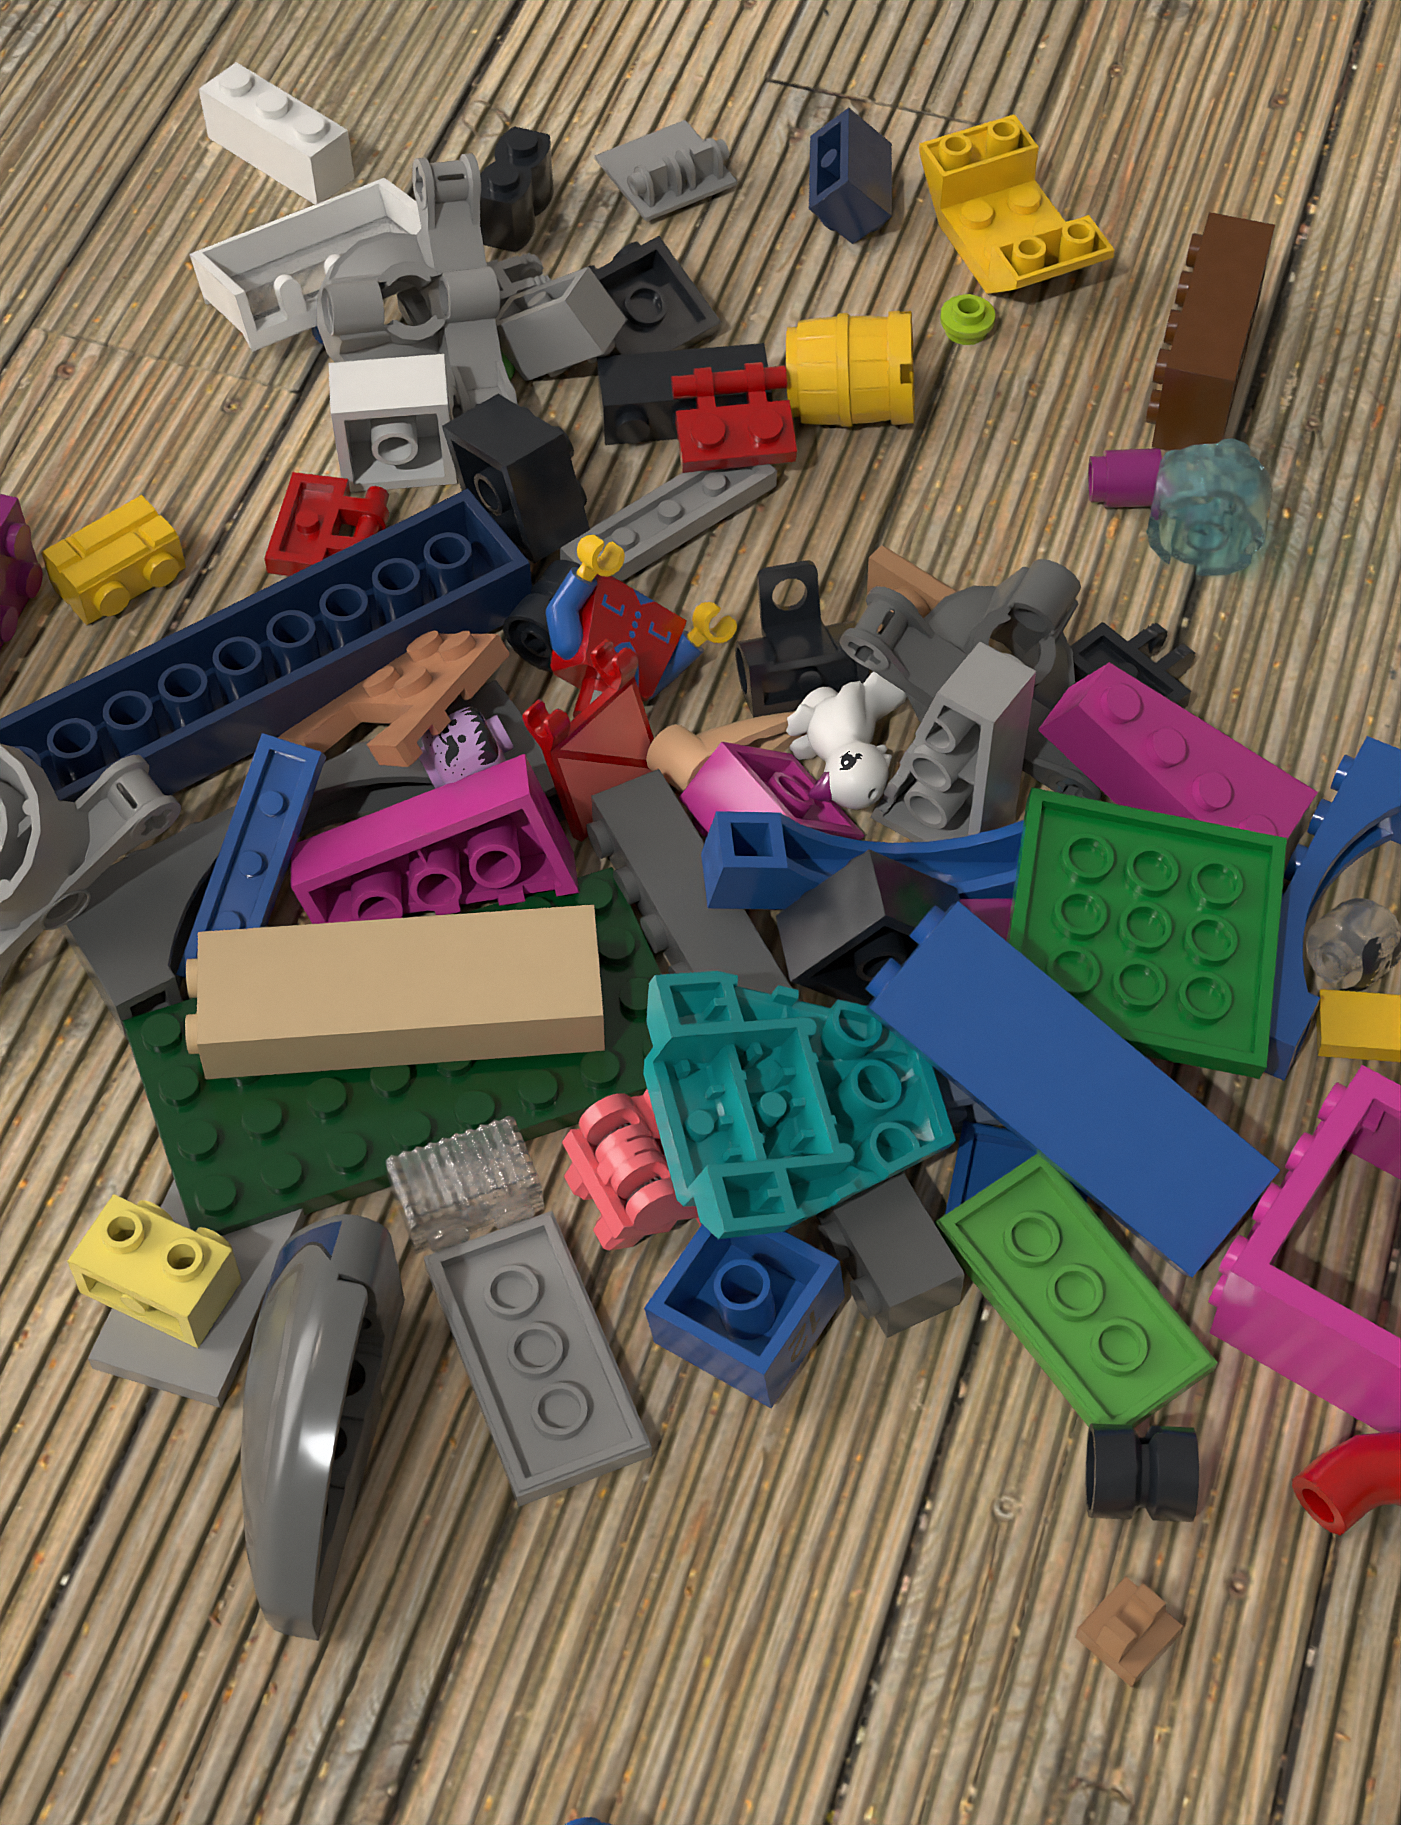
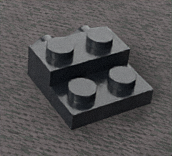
[589,236,721,356]

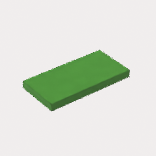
[935,1154,1218,1428]

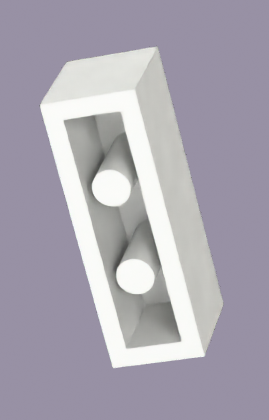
[199,62,354,205]

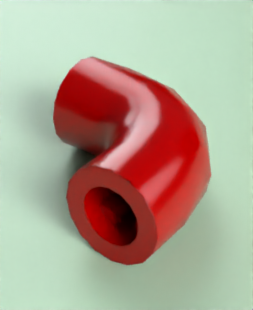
[1292,1431,1401,1535]

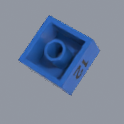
[644,1224,845,1409]

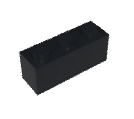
[597,343,772,445]

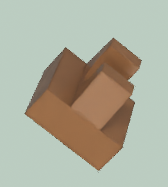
[1075,1576,1183,1688]

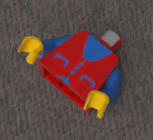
[545,535,737,718]

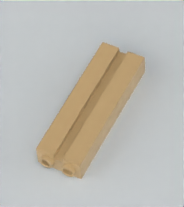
[185,905,605,1079]

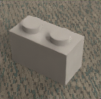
[495,266,627,381]

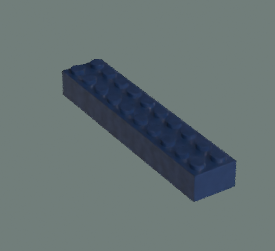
[0,488,532,802]

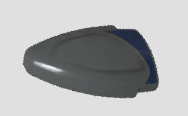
[241,1214,405,1641]

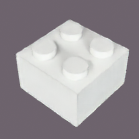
[329,354,457,492]

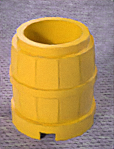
[786,311,915,427]

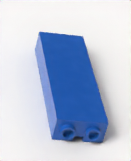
[865,901,1280,1278]

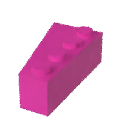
[1038,662,1318,839]
[291,754,579,924]

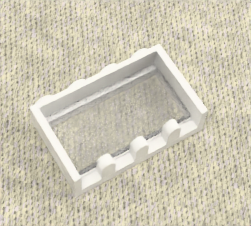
[190,178,421,352]

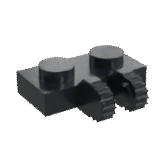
[1070,622,1196,709]

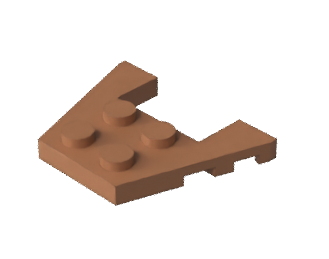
[278,631,510,767]

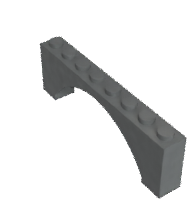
[60,680,566,1040]

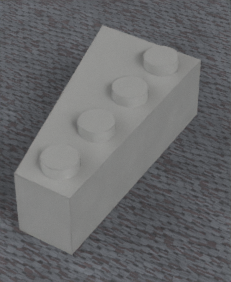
[870,642,1036,842]

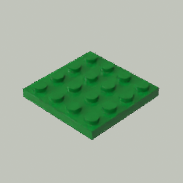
[1007,787,1287,1079]

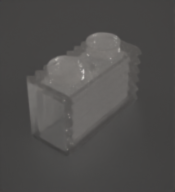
[385,1116,544,1254]

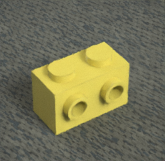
[67,1194,242,1348]

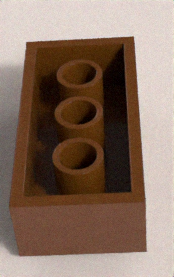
[1145,212,1275,461]

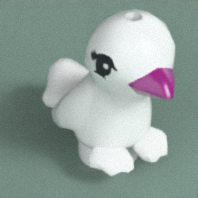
[786,672,907,810]

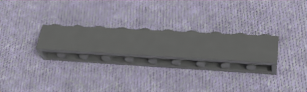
[586,769,964,1338]

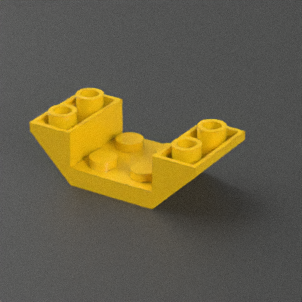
[919,114,1115,294]

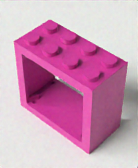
[1208,1065,1401,1433]

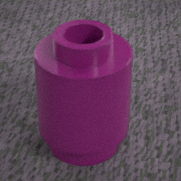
[1088,448,1173,508]

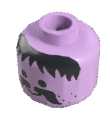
[419,706,514,789]

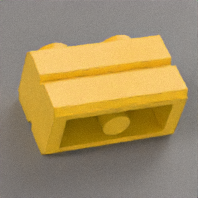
[41,495,186,625]

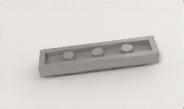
[560,464,777,581]

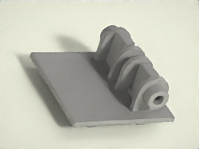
[595,120,737,222]

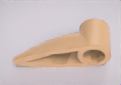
[646,712,807,793]

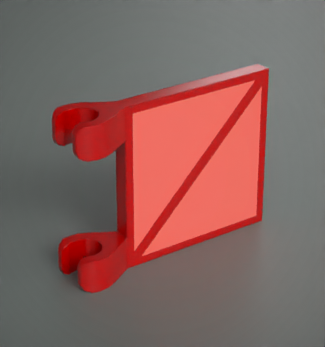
[522,639,654,842]

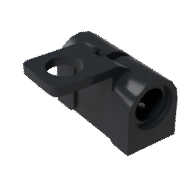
[735,560,870,718]

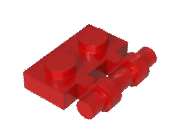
[671,362,797,473]
[264,472,390,576]

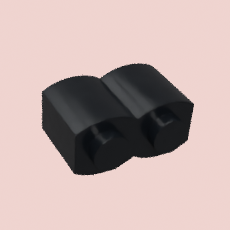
[480,126,554,253]

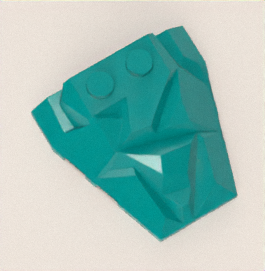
[643,971,956,1239]

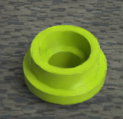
[940,294,995,345]

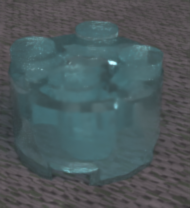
[1146,438,1273,576]

